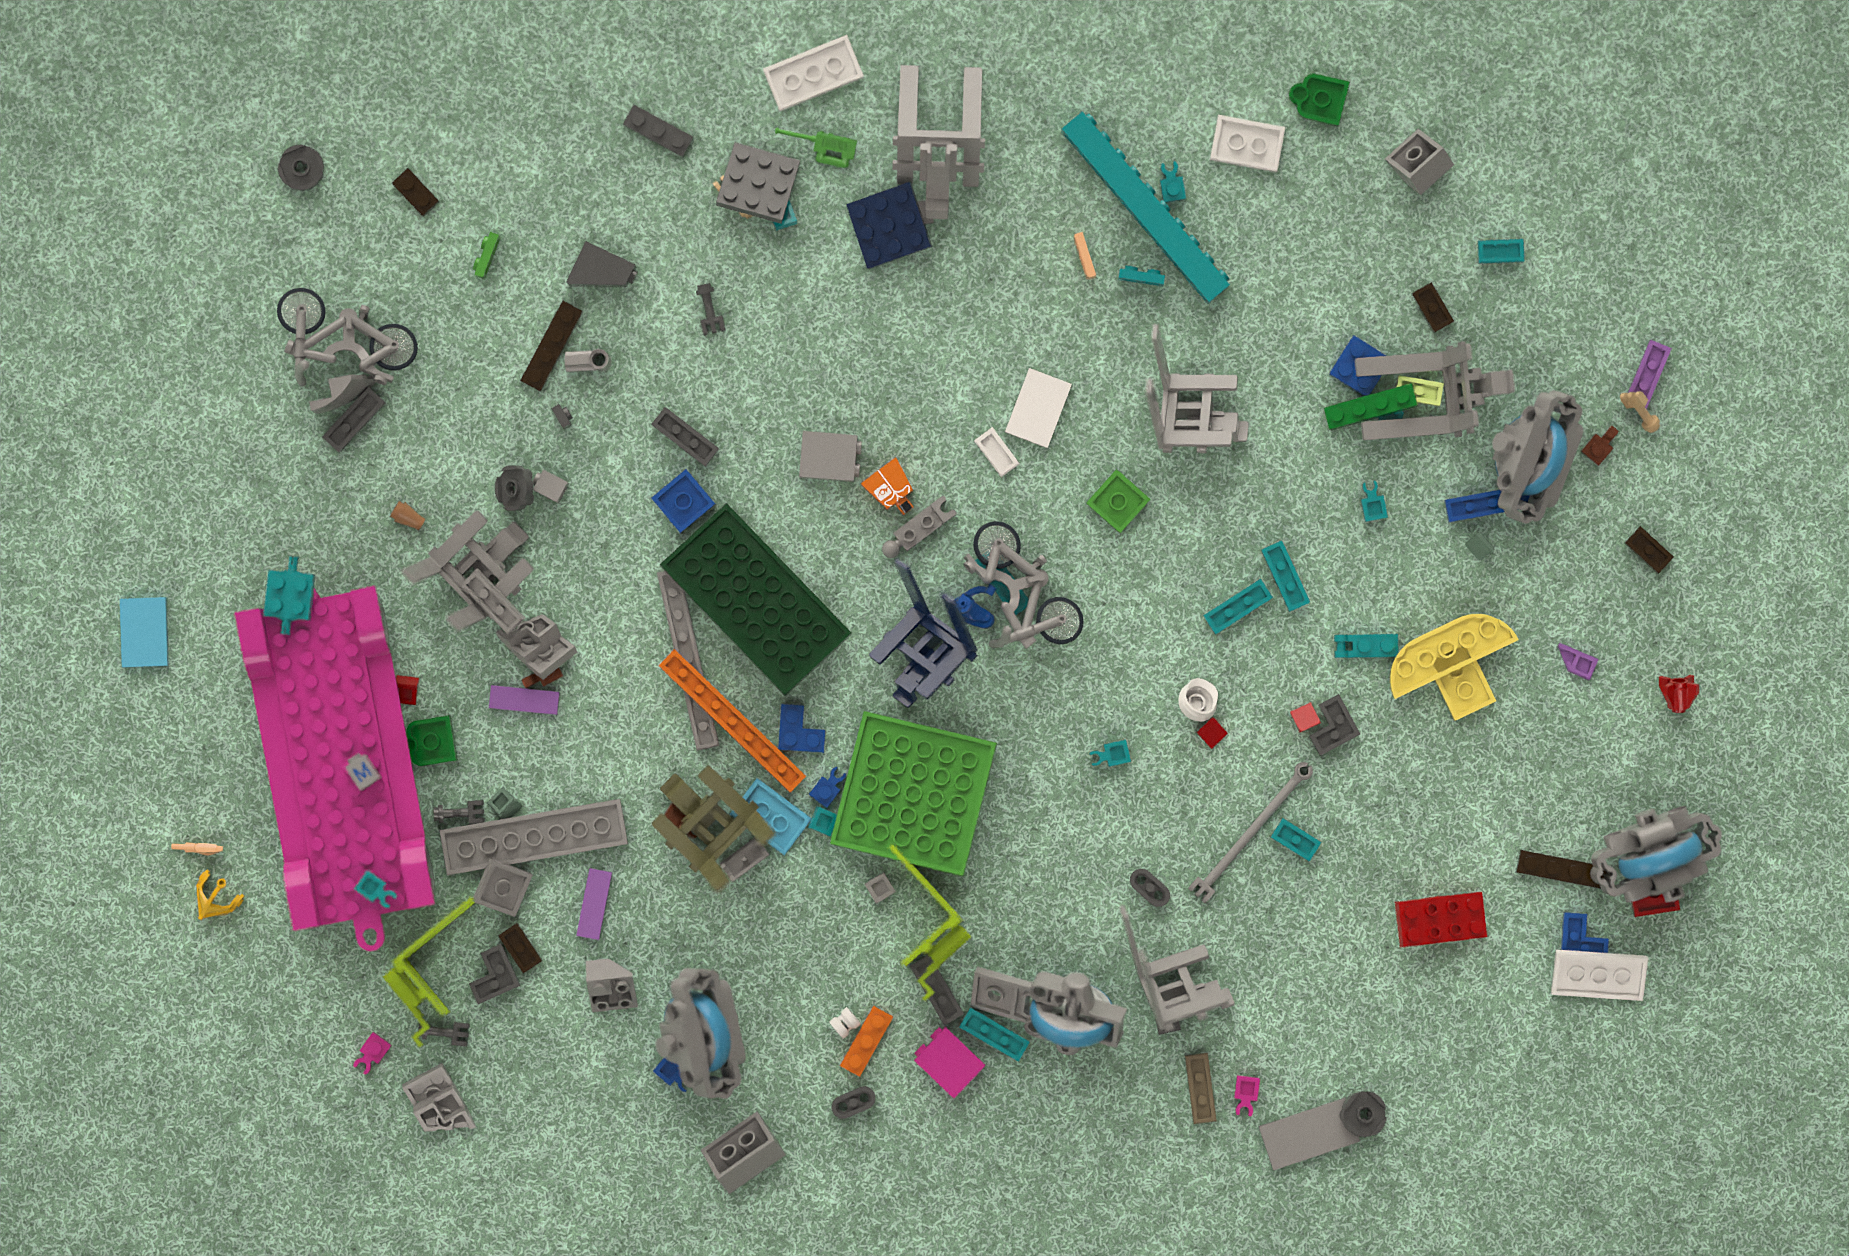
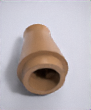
[390,501,425,531]

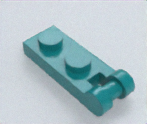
[1334,634,1398,658]

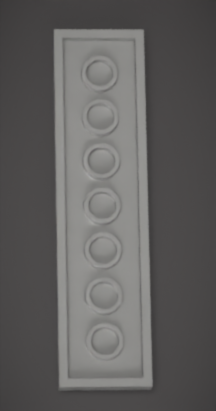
[440,799,628,875]

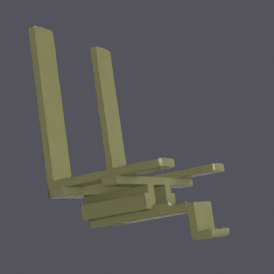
[651,765,776,893]

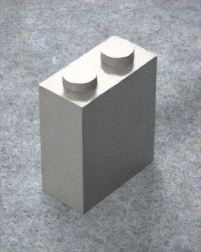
[799,431,862,482]

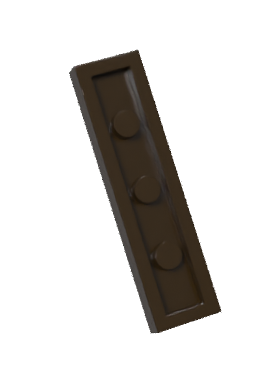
[520,300,583,392]
[1516,850,1607,889]

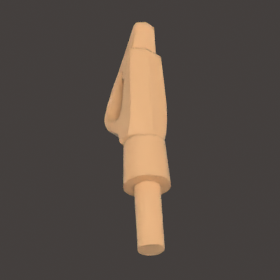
[171,842,223,856]

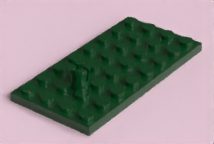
[660,503,852,696]

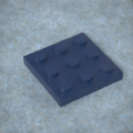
[846,182,932,269]

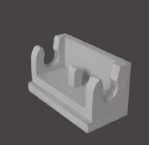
[720,838,770,882]

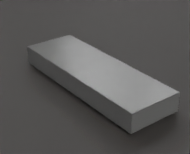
[461,569,525,634]

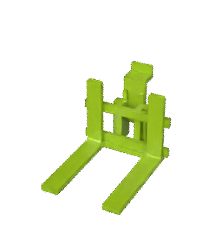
[889,844,972,1001]
[383,897,475,1047]

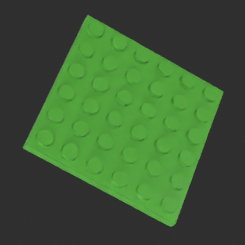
[830,711,997,877]

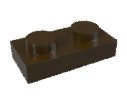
[392,168,440,217]
[1411,282,1454,333]
[1624,526,1674,574]
[498,923,543,974]

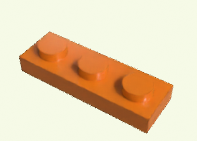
[840,1006,893,1077]

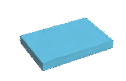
[120,597,169,668]
[730,778,812,856]

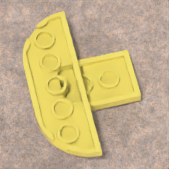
[1390,614,1519,721]

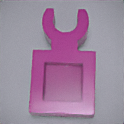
[353,1032,392,1075]
[1234,1075,1260,1117]

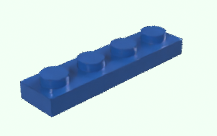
[1444,490,1530,523]

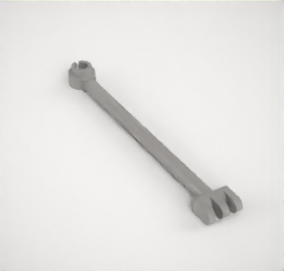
[1188,762,1313,903]

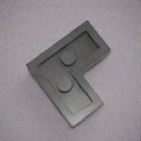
[1309,694,1360,756]
[469,944,521,1004]

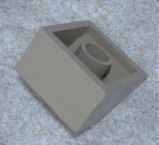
[1385,129,1454,195]

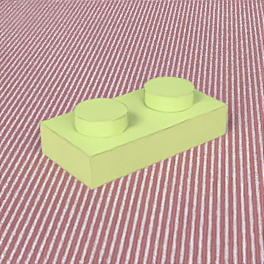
[1396,375,1444,407]

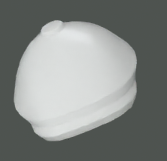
[1179,678,1218,721]

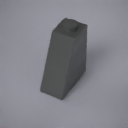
[566,241,638,287]

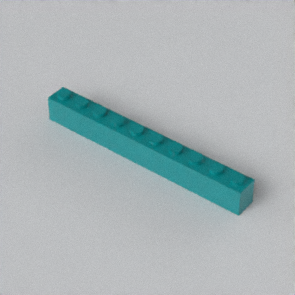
[1061,111,1230,304]

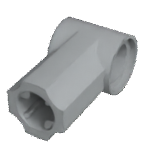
[565,349,612,372]

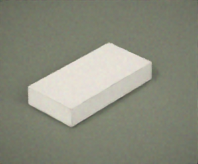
[974,427,1020,477]

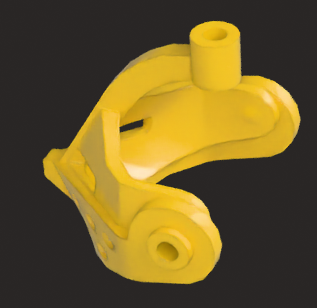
[196,869,245,921]

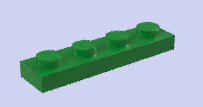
[1324,383,1418,431]

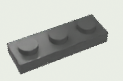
[623,104,694,158]
[322,387,386,453]
[651,407,719,467]
[910,955,964,1026]

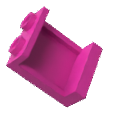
[914,1026,986,1098]

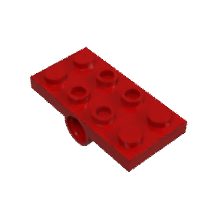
[1395,892,1487,948]

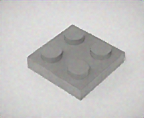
[473,858,533,917]

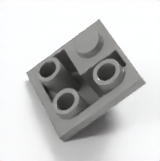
[586,959,638,1012]

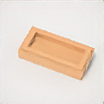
[1074,232,1096,280]

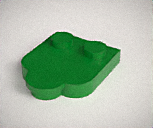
[1289,74,1350,127]
[406,715,458,766]

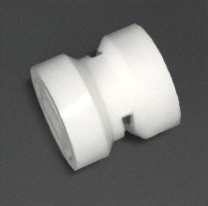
[829,1007,861,1039]

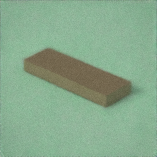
[1185,1053,1217,1124]

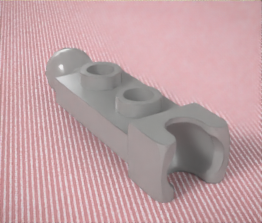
[882,495,957,558]

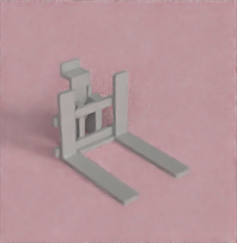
[892,65,985,219]
[1146,324,1249,453]
[1355,342,1515,440]
[401,510,534,631]
[1119,905,1235,1032]

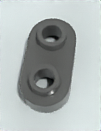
[1130,869,1170,907]
[831,1086,876,1119]

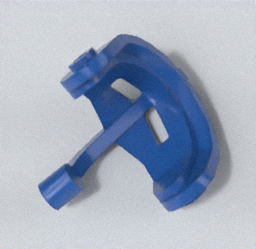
[954,584,997,629]

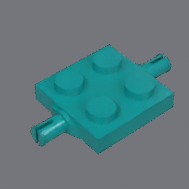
[263,556,315,635]

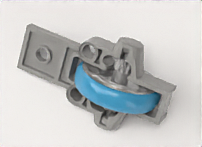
[970,967,1127,1055]

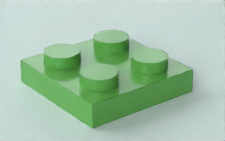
[1086,469,1150,533]

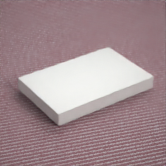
[1210,115,1285,173]
[1005,368,1072,448]

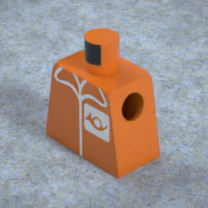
[861,457,914,515]

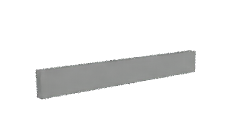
[657,571,719,751]

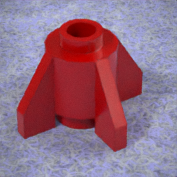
[1659,675,1699,713]

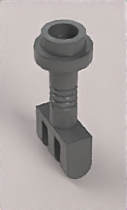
[696,283,726,336]
[433,800,485,824]
[418,1021,470,1047]

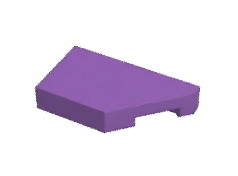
[1558,643,1599,680]

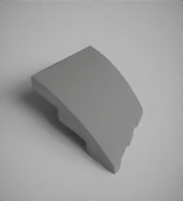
[309,375,376,414]
[496,614,578,679]
[402,1063,475,1132]

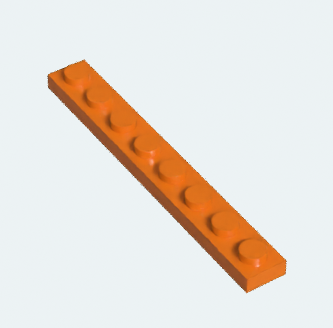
[658,649,806,793]

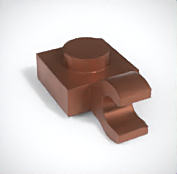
[1581,426,1619,466]
[522,668,563,688]

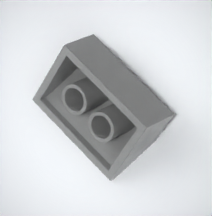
[701,1112,786,1194]

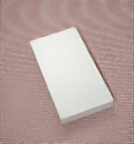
[763,35,864,112]
[1551,950,1648,1001]

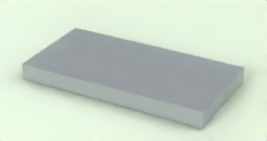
[1258,1097,1360,1171]

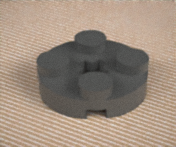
[278,144,324,191]
[495,465,534,511]
[1339,1091,1387,1137]

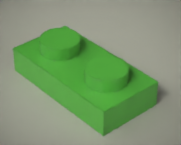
[473,232,501,280]

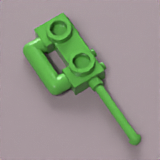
[775,127,858,168]

